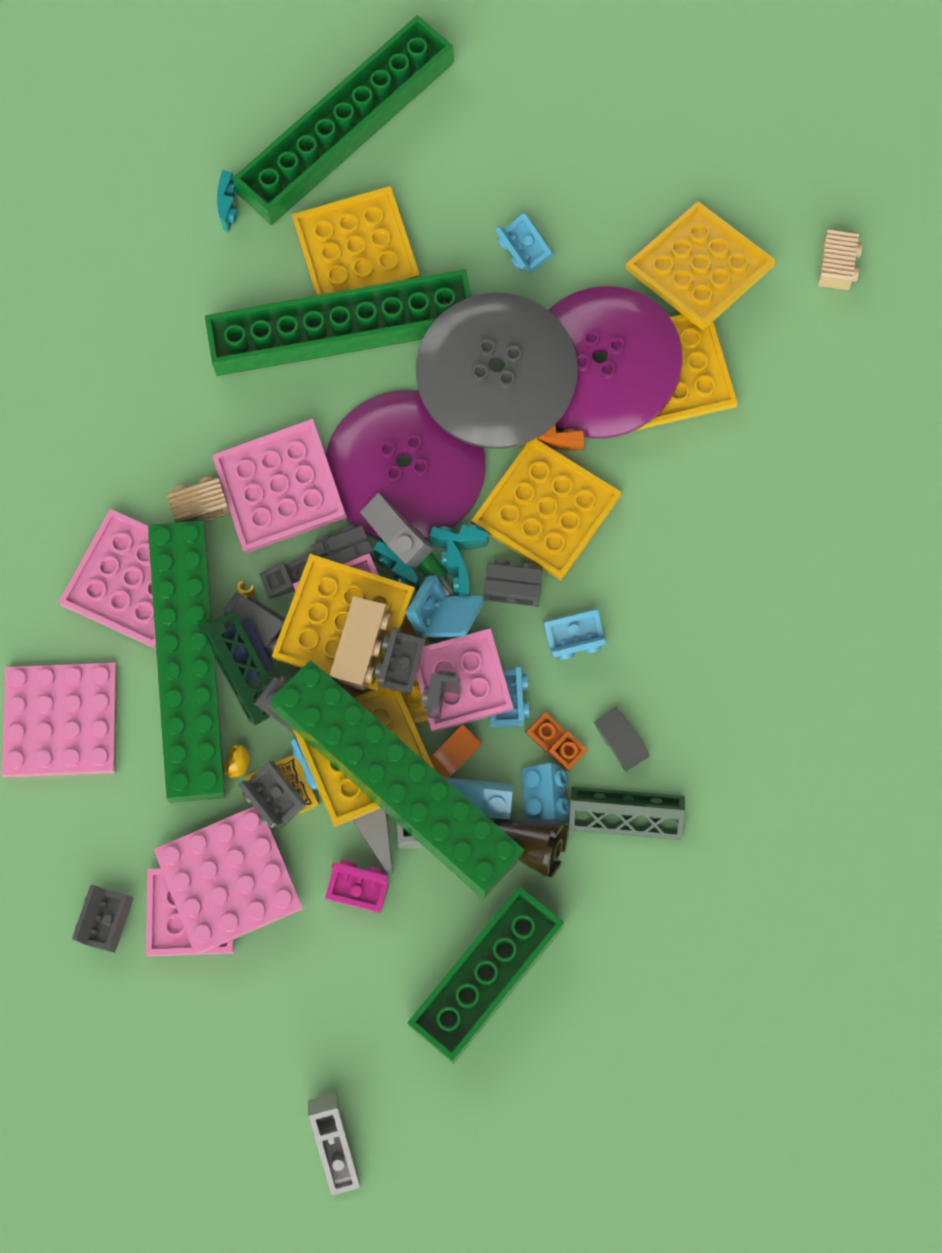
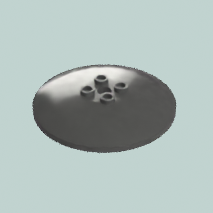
[416,293,578,449]

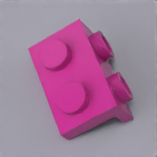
[325,860,390,914]

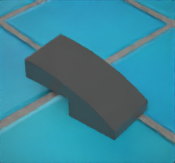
[259,552,314,599]
[593,707,650,771]

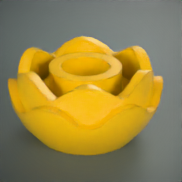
[223,744,250,778]

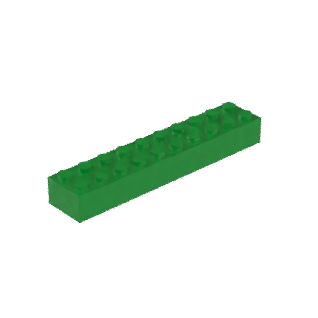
[232,15,454,225]
[205,269,472,376]
[148,520,226,803]
[271,660,524,900]

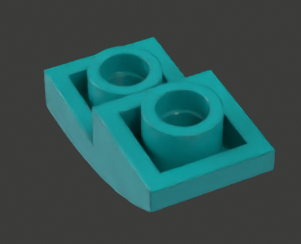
[217,170,239,232]
[429,524,489,550]
[373,541,420,591]
[442,541,470,596]

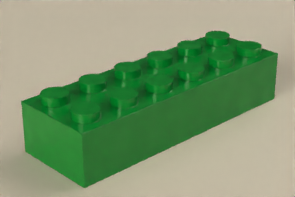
[407,886,564,1064]

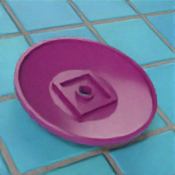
[548,286,683,439]
[326,390,486,541]

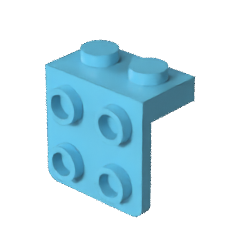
[406,576,484,638]

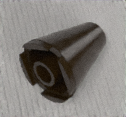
[494,818,569,878]

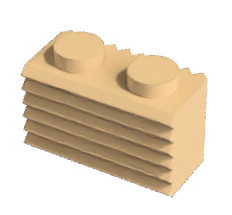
[818,229,863,291]
[167,477,231,523]

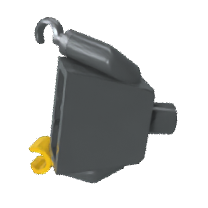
[224,581,286,656]

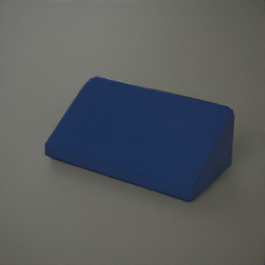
[221,619,273,683]

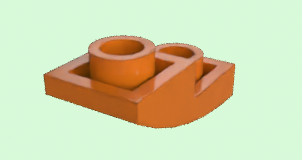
[537,425,584,451]
[525,712,588,771]
[429,724,482,778]

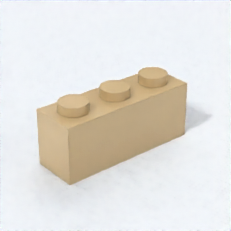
[329,596,391,691]

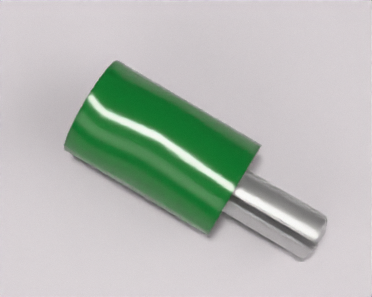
[418,552,454,596]

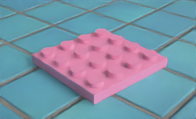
[212,419,347,554]
[58,509,156,649]
[2,662,117,777]
[154,806,303,956]

